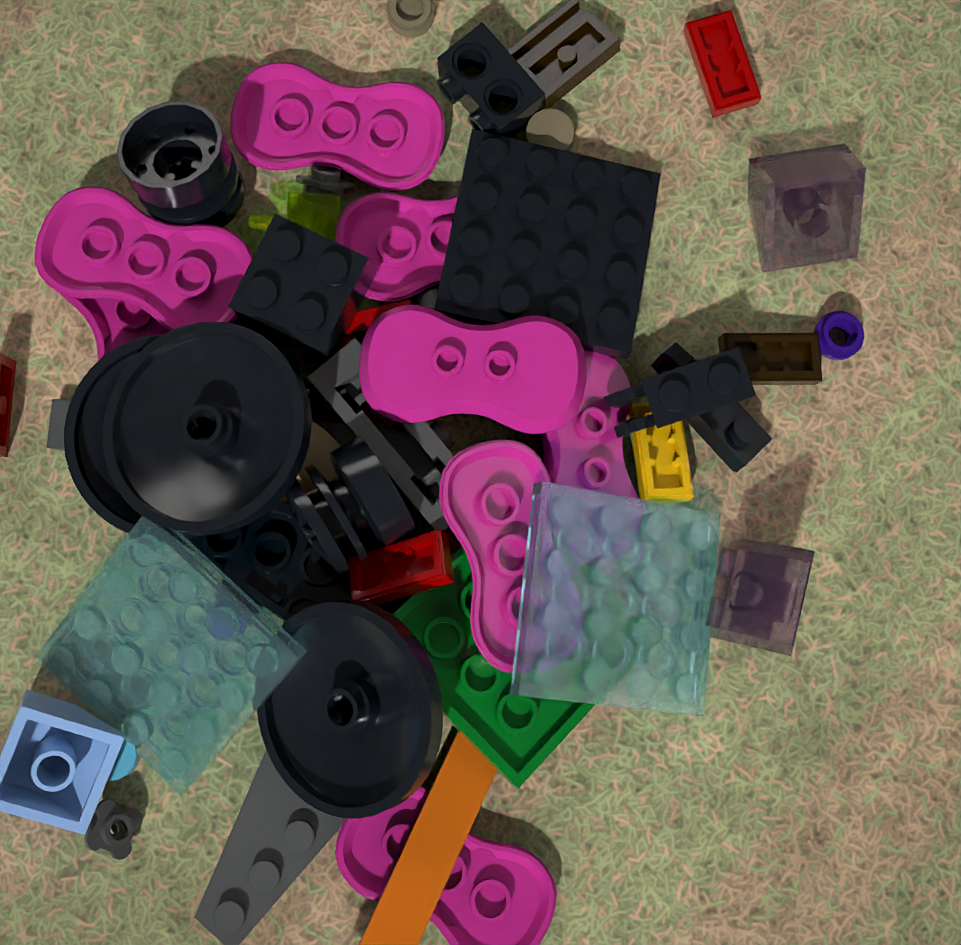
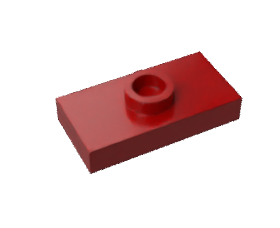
[683,10,762,118]
[348,528,454,606]

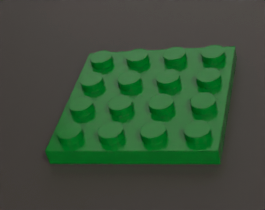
[393,545,656,789]

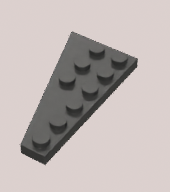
[194,750,345,945]

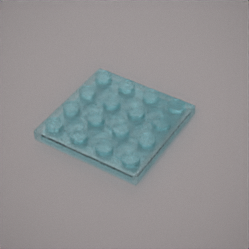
[510,481,721,716]
[36,516,307,796]

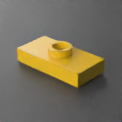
[629,404,694,504]

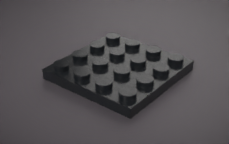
[434,129,661,359]

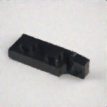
[651,342,772,472]

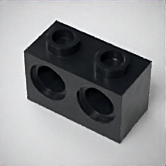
[437,22,545,138]

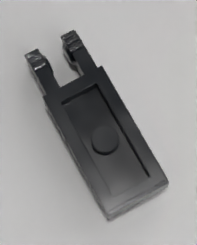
[604,347,756,438]

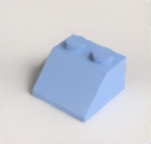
[0,689,125,835]

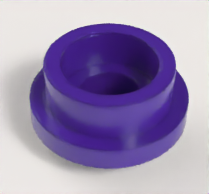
[813,311,864,360]

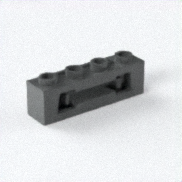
[308,338,455,533]

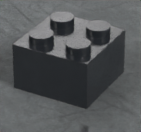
[228,213,376,360]

